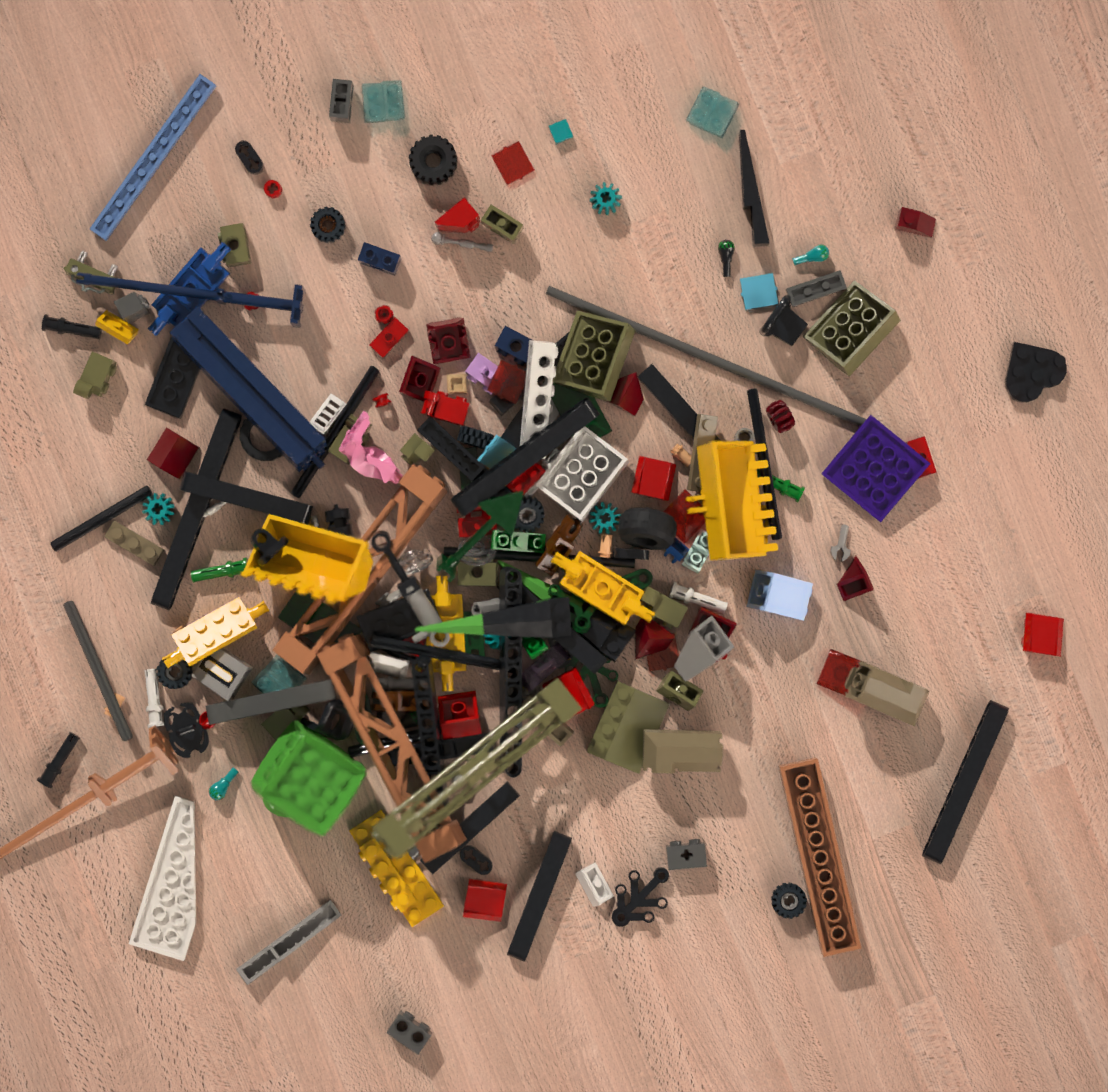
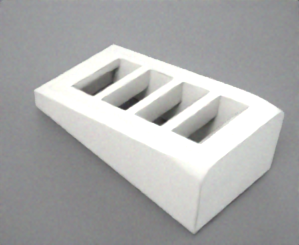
[310,393,346,436]

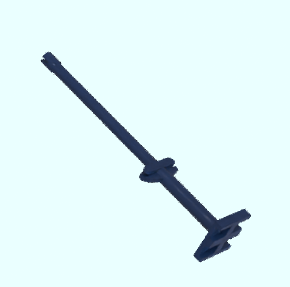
[76,272,305,328]

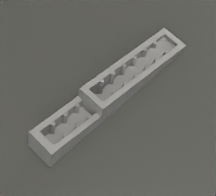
[236,900,342,985]

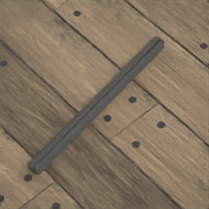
[63,600,133,741]

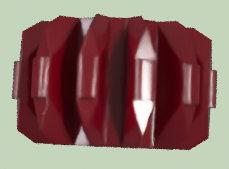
[766,400,795,433]

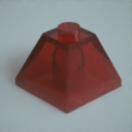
[663,489,706,544]

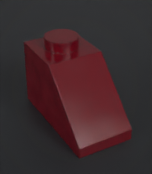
[895,207,936,238]

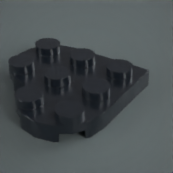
[1005,342,1067,403]

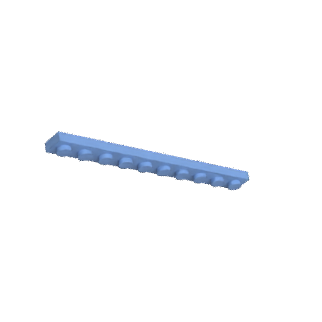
[90,74,216,241]

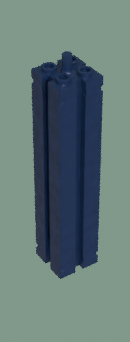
[169,307,327,472]

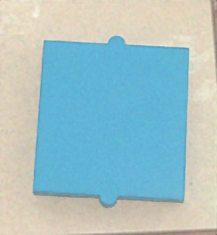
[740,273,778,310]
[477,434,517,468]

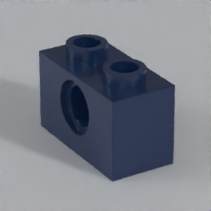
[358,242,402,276]
[494,325,532,366]

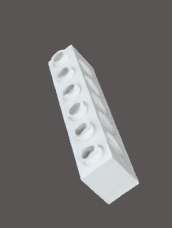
[519,340,558,459]

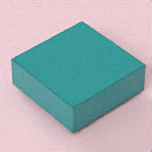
[548,119,573,144]

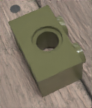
[481,204,524,244]
[218,223,251,267]
[458,558,498,586]
[656,670,703,711]

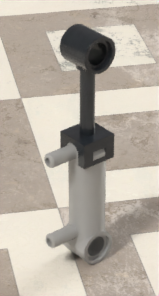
[371,530,450,647]

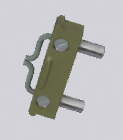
[64,251,118,295]

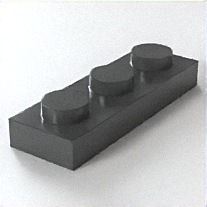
[786,270,847,307]

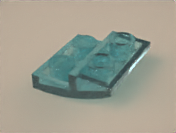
[361,80,405,123]
[686,86,739,138]
[251,655,307,693]

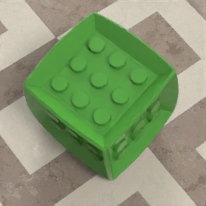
[251,720,366,836]

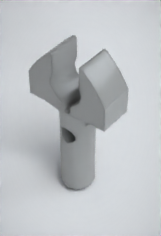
[830,525,851,561]

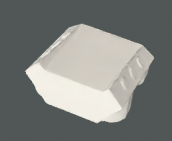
[370,652,410,679]

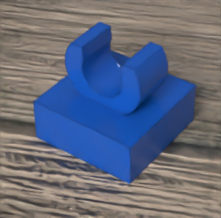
[664,537,689,563]

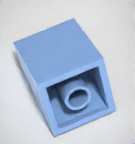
[746,570,813,621]

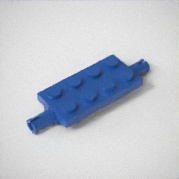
[148,242,231,336]

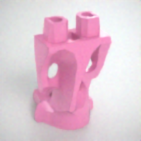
[339,410,403,485]

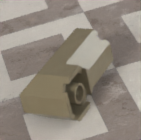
[845,661,930,726]
[642,729,723,773]

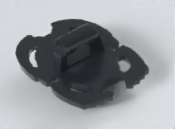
[163,702,209,758]

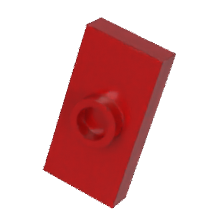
[369,317,409,359]
[906,436,937,478]
[506,463,546,496]

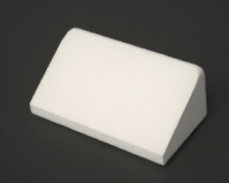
[575,862,614,907]

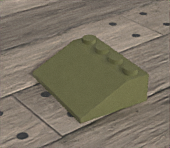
[803,280,901,377]
[553,310,635,402]
[586,680,670,774]

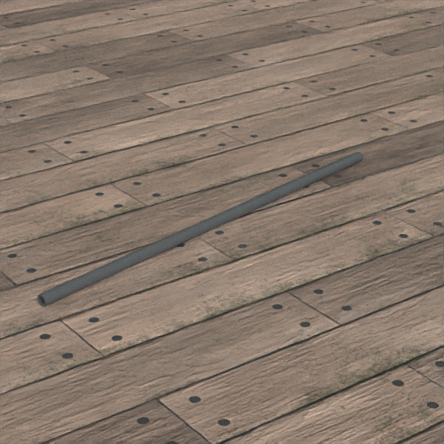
[546,286,866,426]

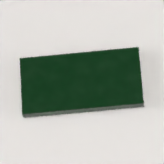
[542,381,612,438]
[277,588,362,644]

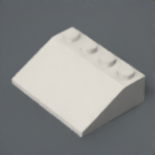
[535,427,629,523]

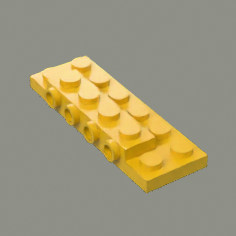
[349,809,445,927]

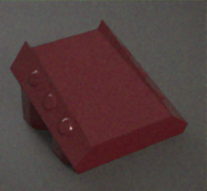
[426,317,471,364]

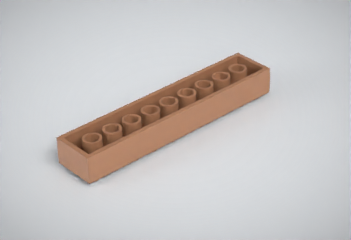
[778,757,862,957]

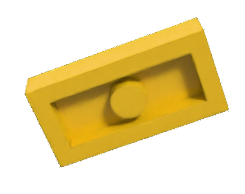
[95,310,139,345]

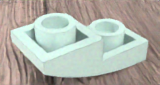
[681,529,709,574]

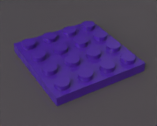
[821,414,931,523]

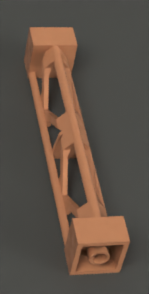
[272,464,448,675]
[317,633,467,863]

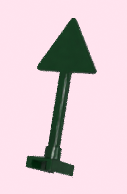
[436,490,524,582]

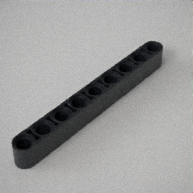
[451,398,599,516]
[412,655,449,826]
[922,700,1009,864]

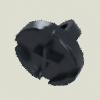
[251,529,289,567]

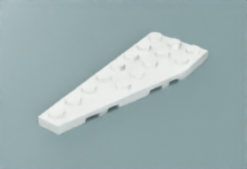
[129,796,196,961]

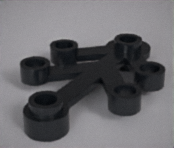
[612,867,669,927]

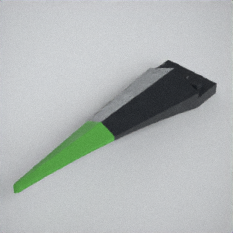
[498,560,636,663]
[415,597,571,638]

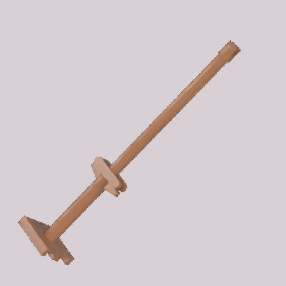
[0,725,179,859]

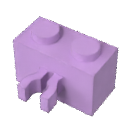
[465,353,510,395]

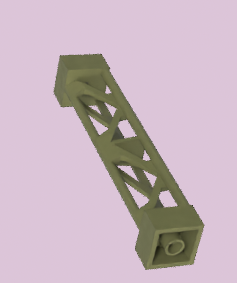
[371,678,582,859]

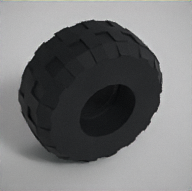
[618,507,677,550]

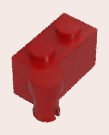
[420,390,470,426]

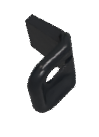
[759,295,808,346]
[300,699,354,741]

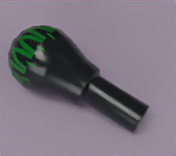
[718,239,735,277]

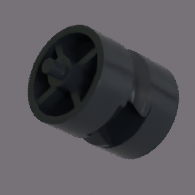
[325,504,353,536]

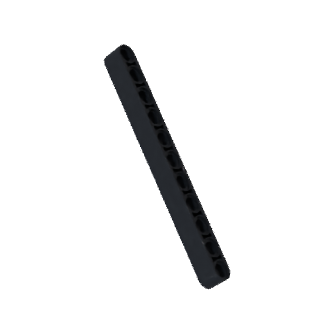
[151,408,242,611]
[499,566,522,778]

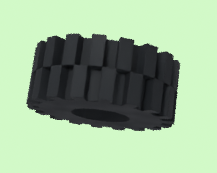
[409,134,457,186]

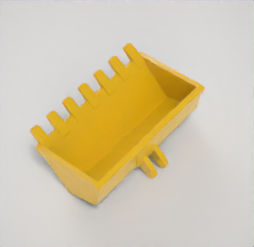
[686,441,778,561]
[241,514,373,603]

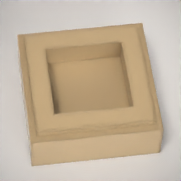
[447,374,467,394]

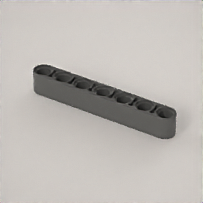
[205,680,336,725]

